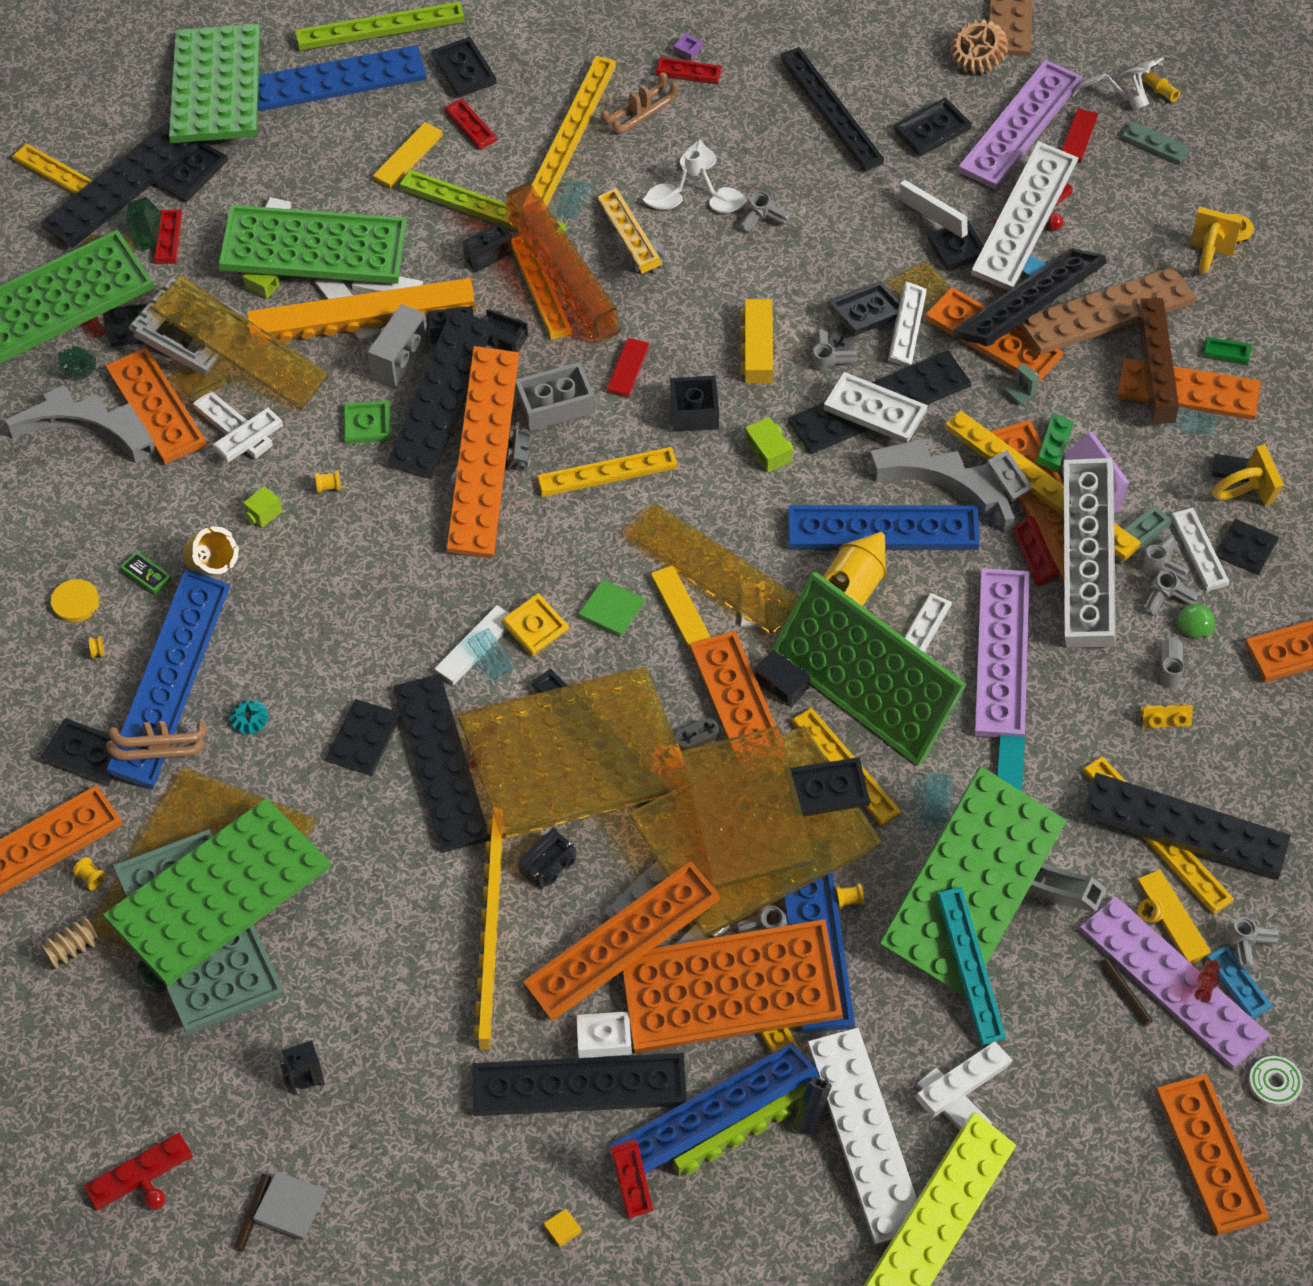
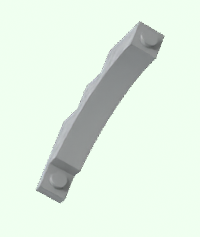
[867,439,1015,533]

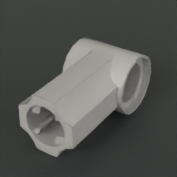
[1160,637,1185,689]

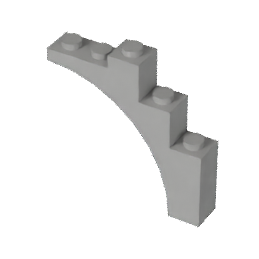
[5,385,156,463]
[944,815,1107,911]

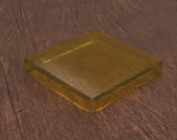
[890,261,951,309]
[171,362,232,401]

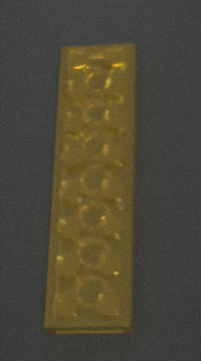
[153,274,329,410]
[625,503,799,634]

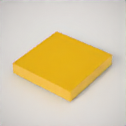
[501,593,569,657]

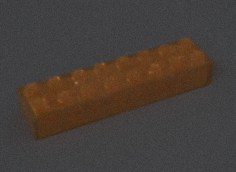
[505,181,620,344]

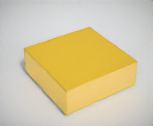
[544,1209,582,1247]

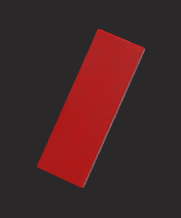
[656,57,722,85]
[444,98,497,150]
[1062,108,1099,163]
[154,210,183,264]
[607,338,649,398]
[1013,515,1059,586]
[610,1139,654,1219]

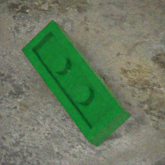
[1035,413,1074,472]

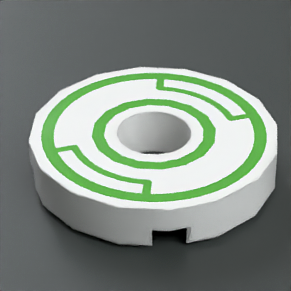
[1248,1056,1303,1108]

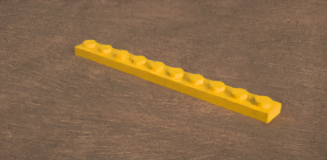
[520,56,616,216]
[945,410,1141,562]
[474,810,504,1050]

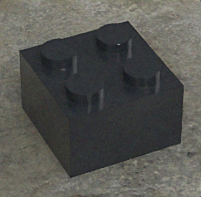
[670,375,719,431]

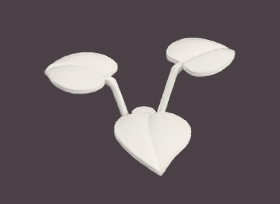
[1072,57,1165,111]
[643,139,747,213]

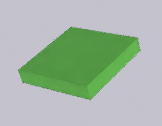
[343,400,391,444]
[579,579,644,638]

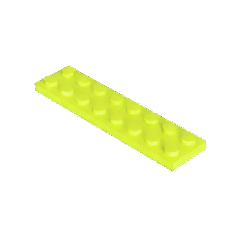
[863,1112,1016,1286]

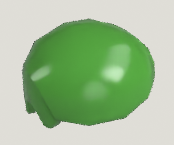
[1177,603,1215,640]

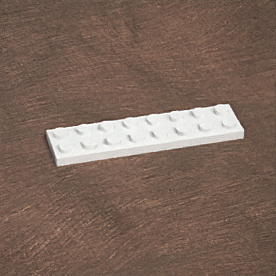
[971,141,1078,291]
[807,1028,917,1246]

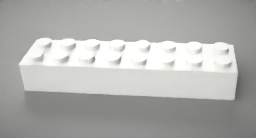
[1064,458,1116,648]

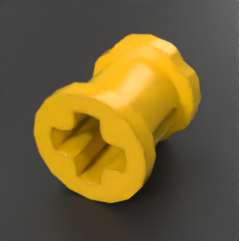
[315,470,341,493]
[73,857,107,891]
[835,883,865,909]

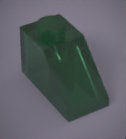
[126,197,162,251]

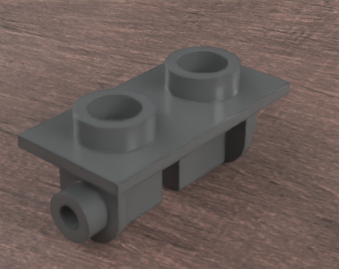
[506,422,530,471]

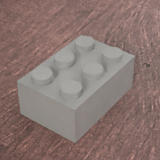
[367,304,428,389]
[515,362,595,431]

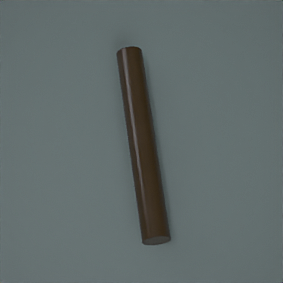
[1100,959,1153,1026]
[233,1174,271,1252]

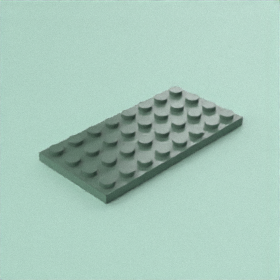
[113,829,285,1035]

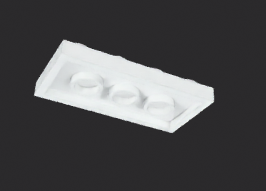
[823,372,928,443]

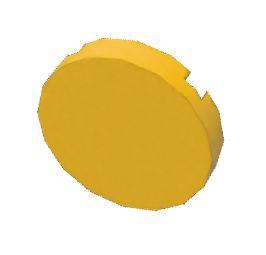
[51,579,99,623]

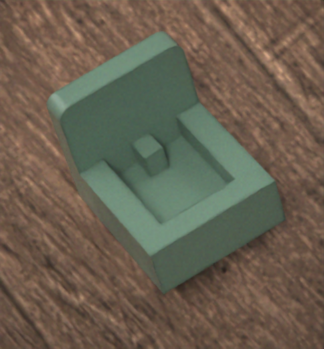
[1005,363,1039,405]

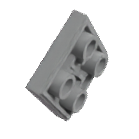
[253,1171,326,1241]

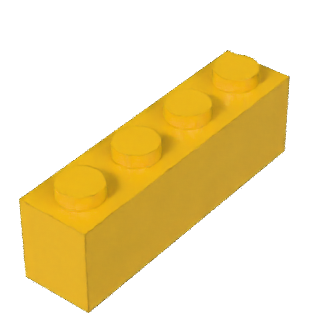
[741,299,773,383]

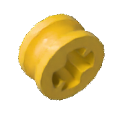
[89,635,105,659]
[1138,899,1164,923]

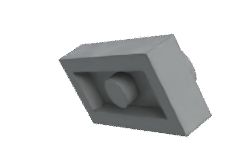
[986,450,1033,502]

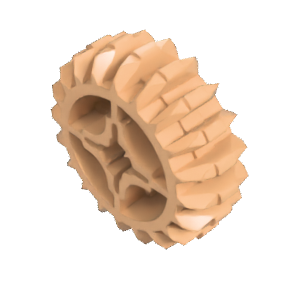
[950,19,1008,75]

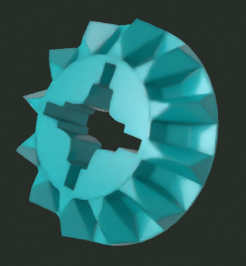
[229,699,269,735]

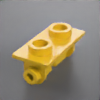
[1140,703,1193,728]

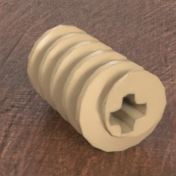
[40,916,99,970]

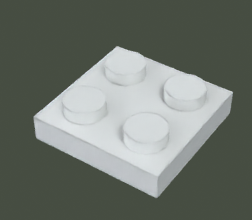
[577,1011,632,1058]

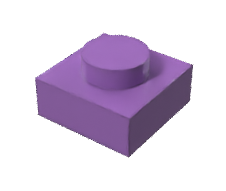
[673,33,703,60]

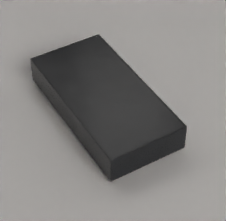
[1211,453,1250,482]

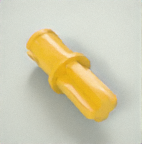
[1143,71,1180,102]

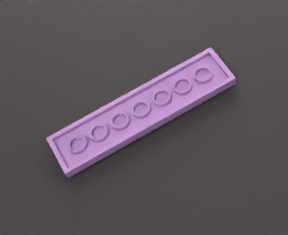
[958,59,1083,190]
[975,568,1029,738]
[1079,897,1269,1070]

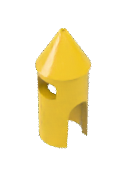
[822,532,886,606]

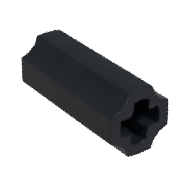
[793,1077,832,1135]

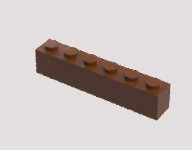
[1138,298,1179,424]

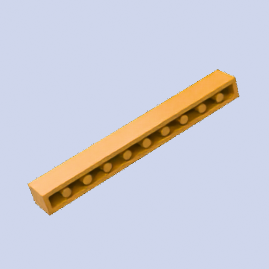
[247,278,476,346]

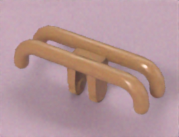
[601,72,679,134]
[106,721,207,761]

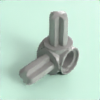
[739,191,791,232]
[812,329,857,372]
[1143,536,1188,581]
[1144,570,1198,615]
[737,906,788,934]
[1225,917,1279,969]

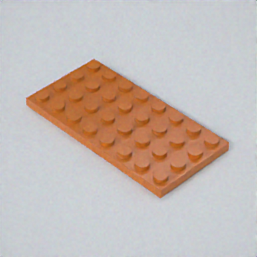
[623,919,843,1053]

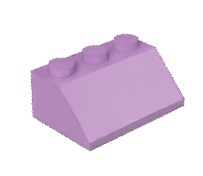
[1059,432,1129,513]

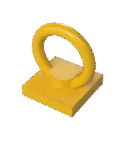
[1190,207,1243,275]
[1212,444,1284,506]

